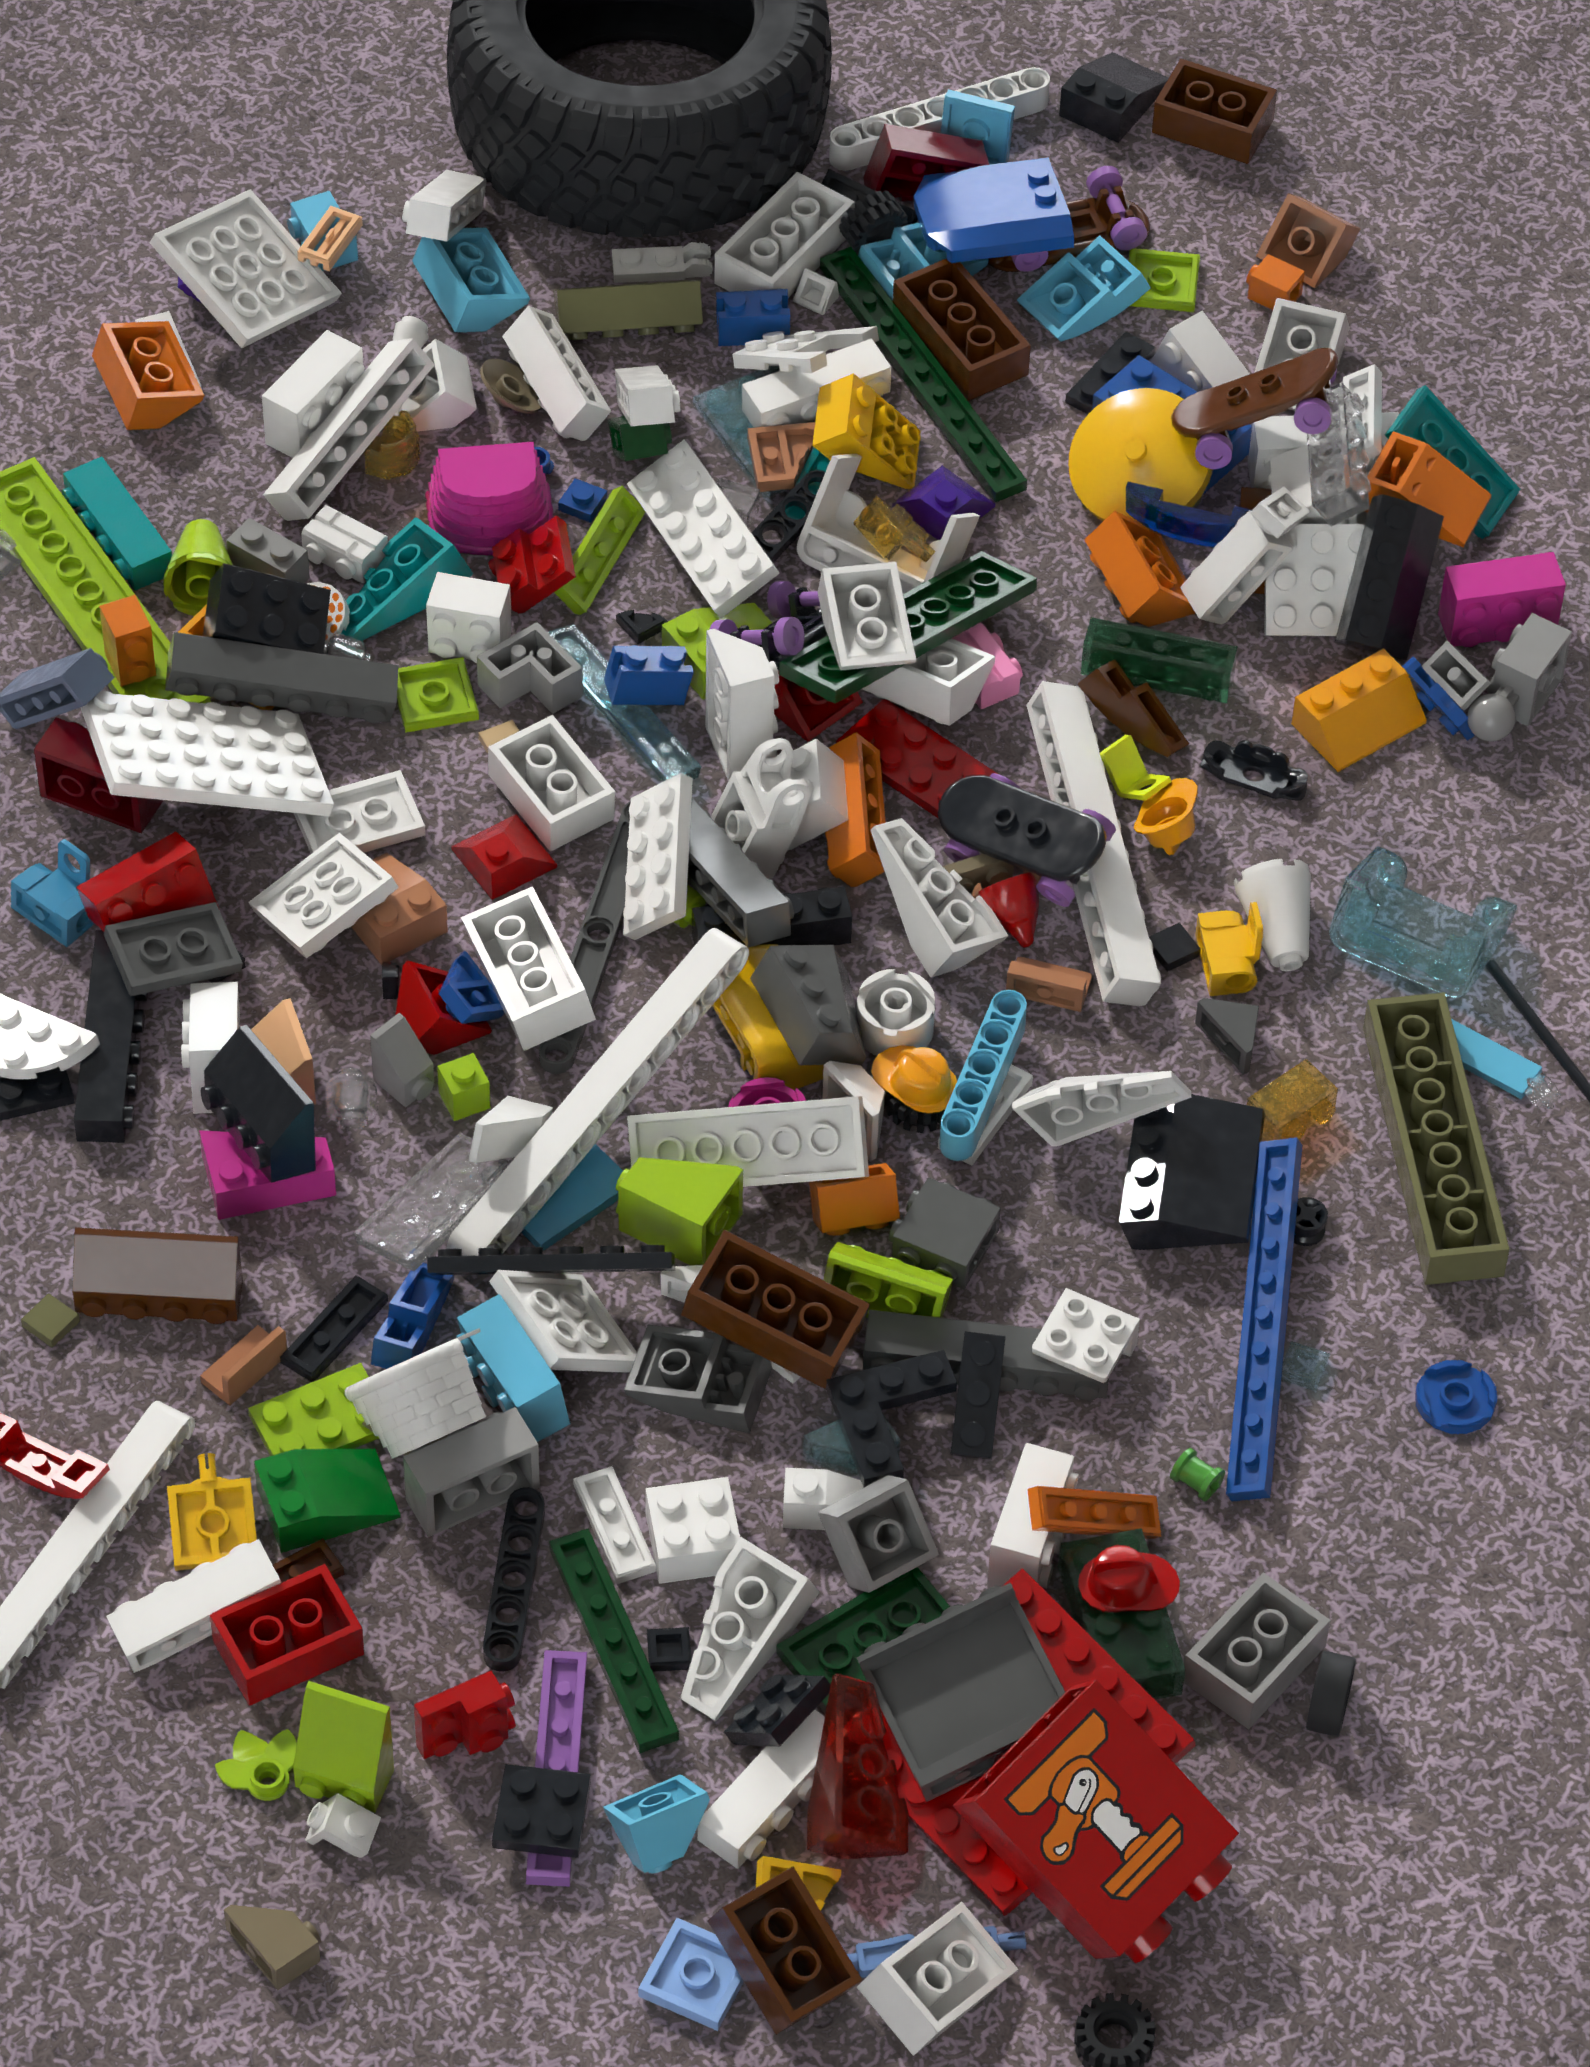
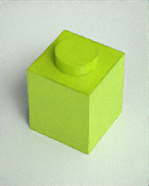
[437,1053,491,1121]

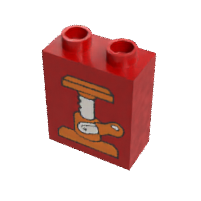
[953,1679,1239,1963]

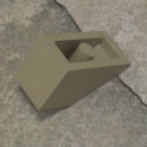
[224,1905,322,1990]

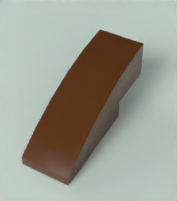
[1078,659,1189,757]

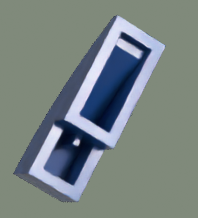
[371,1261,455,1369]

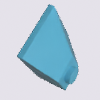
[603,1774,710,1873]

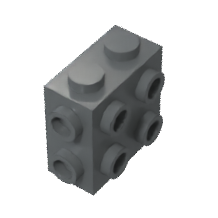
[888,1177,1001,1289]

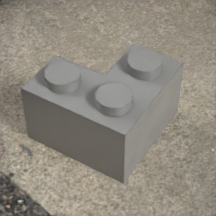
[477,622,583,714]

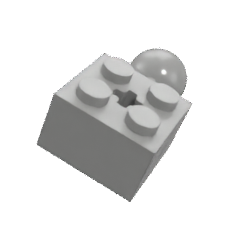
[1467,613,1572,742]

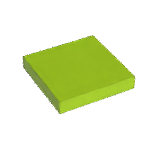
[1128,248,1200,312]
[397,657,479,733]

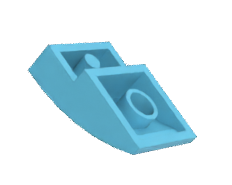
[858,223,989,301]
[1017,235,1151,342]

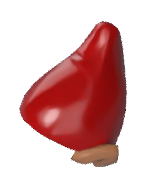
[971,870,1042,948]

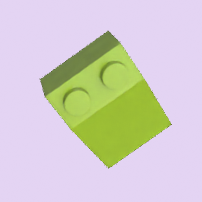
[662,603,772,700]
[293,1681,394,1813]

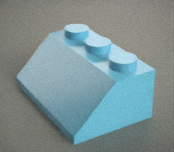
[412,228,530,333]

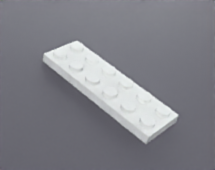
[627,439,780,619]
[627,1096,869,1187]

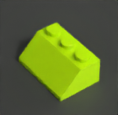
[823,1242,953,1318]

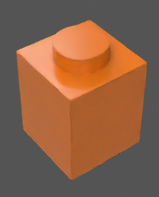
[1246,254,1305,310]

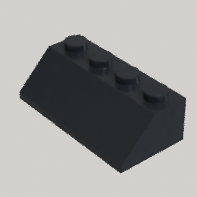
[1335,494,1444,660]
[201,1025,316,1183]

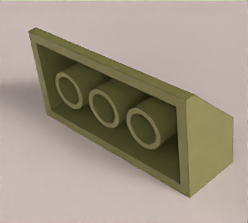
[553,280,703,340]

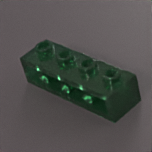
[1080,617,1238,703]

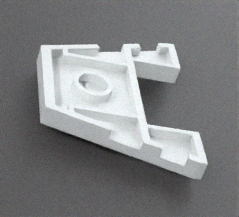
[732,326,879,373]

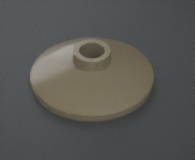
[480,358,541,414]

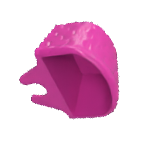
[425,442,553,556]

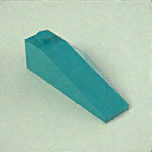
[338,517,474,648]

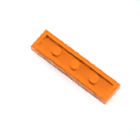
[1027,1486,1161,1539]

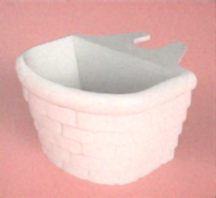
[345,1328,486,1459]

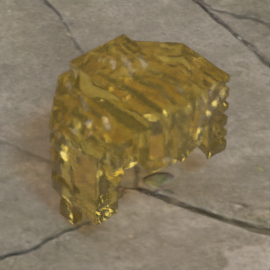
[364,410,420,480]

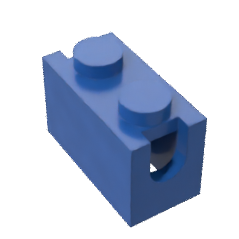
[716,289,790,346]
[604,645,694,705]

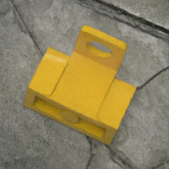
[1195,902,1263,996]

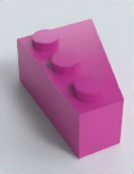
[199,1130,336,1220]

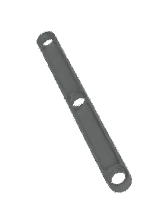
[539,801,631,1074]

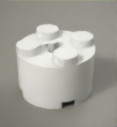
[856,969,935,1056]

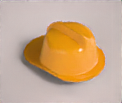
[1134,778,1198,855]
[871,1045,957,1114]

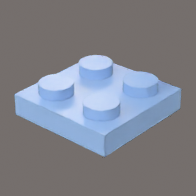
[638,1918,744,2031]

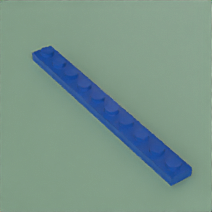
[1226,1137,1303,1501]

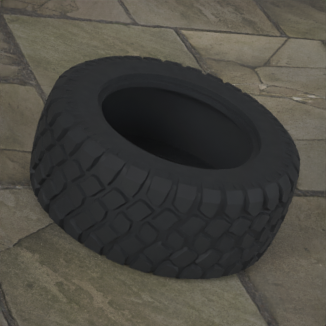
[447,0,832,238]

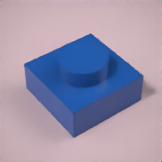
[558,478,607,523]

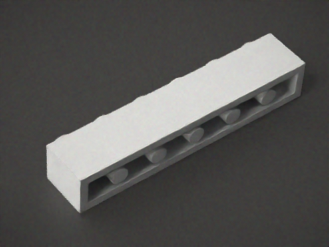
[263,338,435,521]

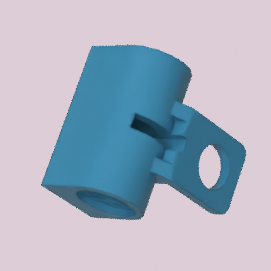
[11,839,95,947]

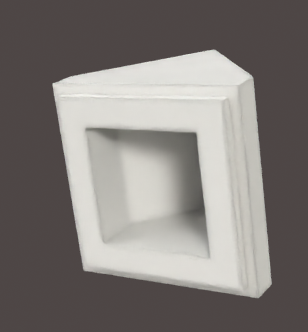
[793,268,839,315]

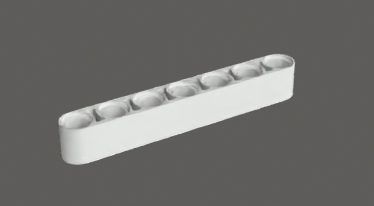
[829,67,1050,171]

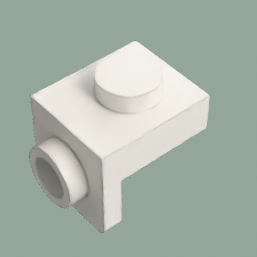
[305,1793,381,1858]

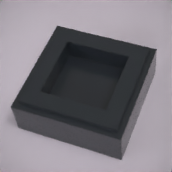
[1149,922,1201,972]
[647,1627,691,1672]

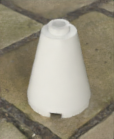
[1234,859,1311,971]

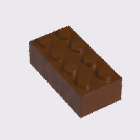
[893,258,1031,401]
[681,1230,870,1389]

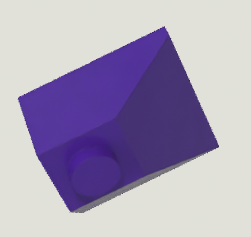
[892,465,995,540]

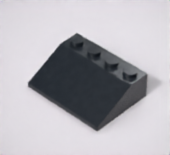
[1119,1094,1265,1250]

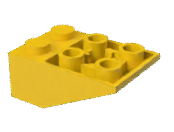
[812,373,921,489]

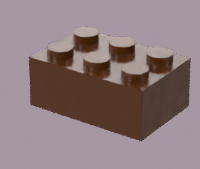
[1152,58,1277,164]
[707,1866,863,2035]

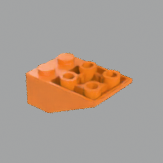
[1361,431,1492,548]

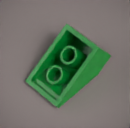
[254,1448,401,1553]

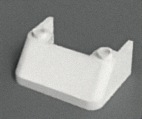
[797,454,980,594]

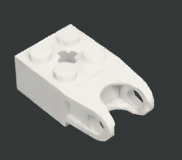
[711,738,811,879]

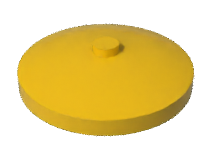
[1068,388,1213,529]

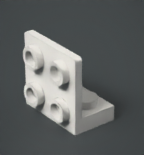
[1032,1288,1140,1383]

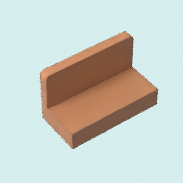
[1006,956,1092,1012]
[200,1325,287,1406]

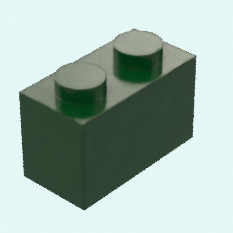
[607,416,672,461]

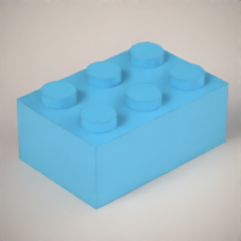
[456,1294,570,1442]

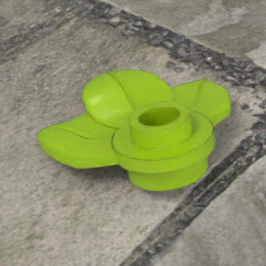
[215,1729,297,1801]

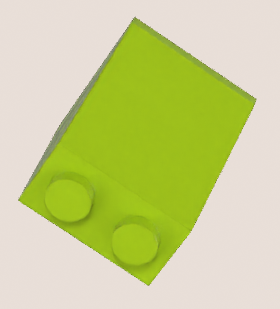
[616,1157,743,1266]

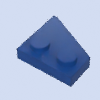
[1402,656,1475,740]
[439,951,505,1024]

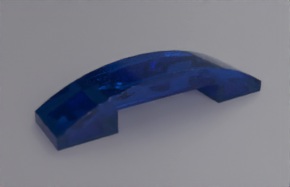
[1126,482,1252,547]

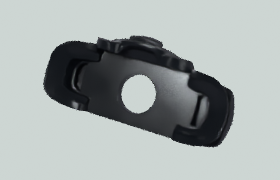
[1199,740,1308,801]

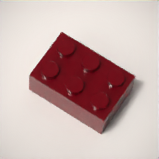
[34,717,163,834]

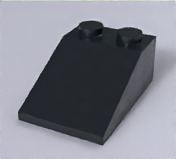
[1059,52,1169,143]

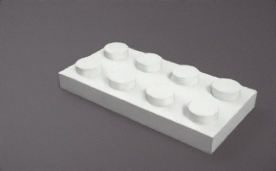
[623,773,693,940]

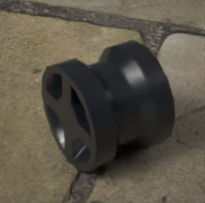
[1294,1197,1328,1246]

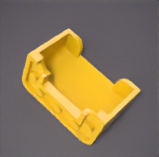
[712,944,824,1090]

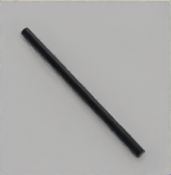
[1485,960,1590,1102]

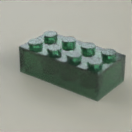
[1058,1528,1186,1700]

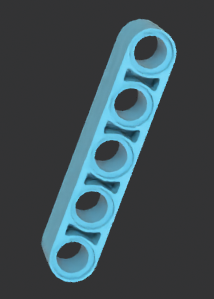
[940,990,1027,1161]

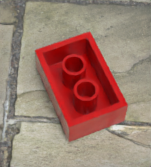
[210,1564,364,1706]

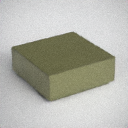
[21,1293,80,1348]

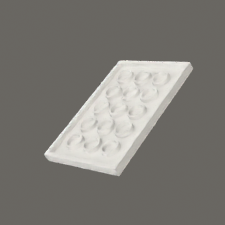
[80,691,334,816]

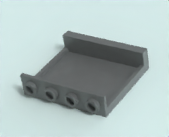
[856,1583,1065,1802]

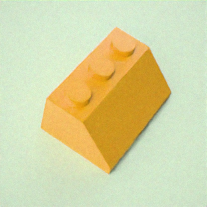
[1292,648,1427,772]

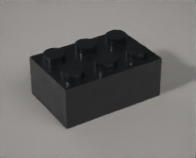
[203,563,331,654]

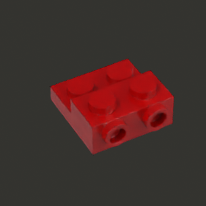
[488,515,576,614]
[414,1670,516,1759]

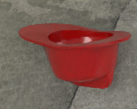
[1078,1545,1180,1612]

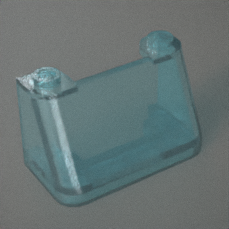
[1329,846,1517,998]

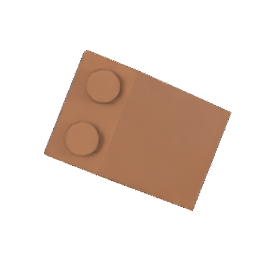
[351,852,448,965]

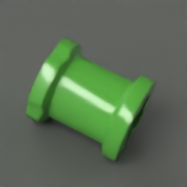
[1170,1448,1225,1502]

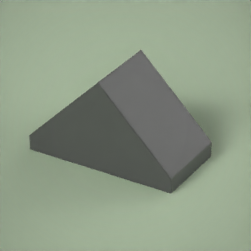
[1195,998,1259,1075]

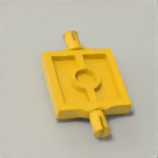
[167,1453,257,1571]

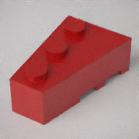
[76,831,220,932]

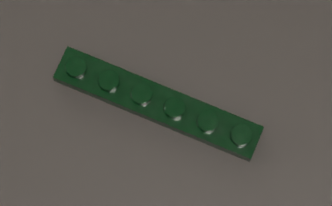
[549,1528,679,1754]

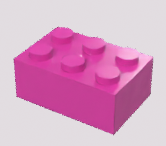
[1438,552,1566,647]

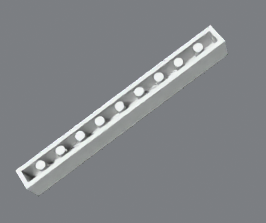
[1026,681,1161,1006]

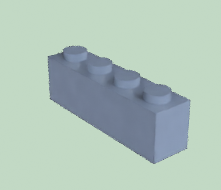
[0,648,115,729]

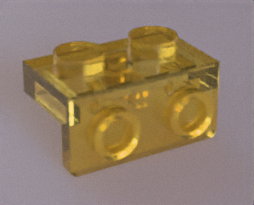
[854,496,936,562]

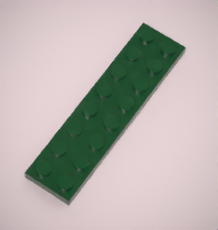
[779,551,1037,704]

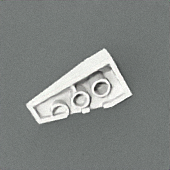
[1012,1071,1191,1146]

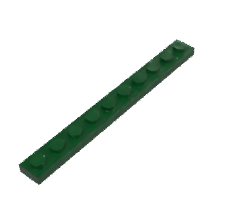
[820,247,1027,503]

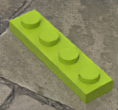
[554,485,645,615]

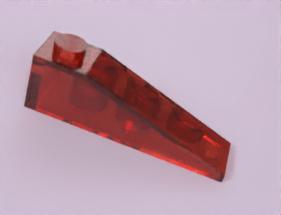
[807,1673,908,1859]

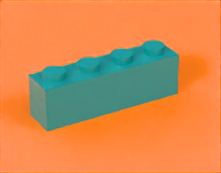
[61,456,172,591]

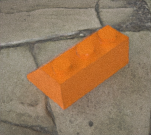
[92,321,205,430]
[1084,511,1195,627]

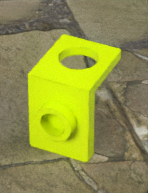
[1100,735,1172,801]

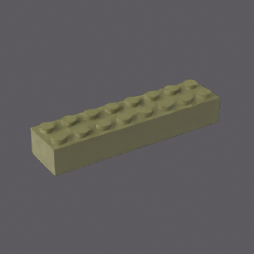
[1363,992,1510,1285]

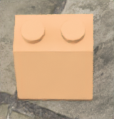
[251,998,316,1105]

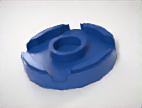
[1415,1360,1497,1434]

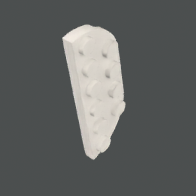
[0,994,100,1079]

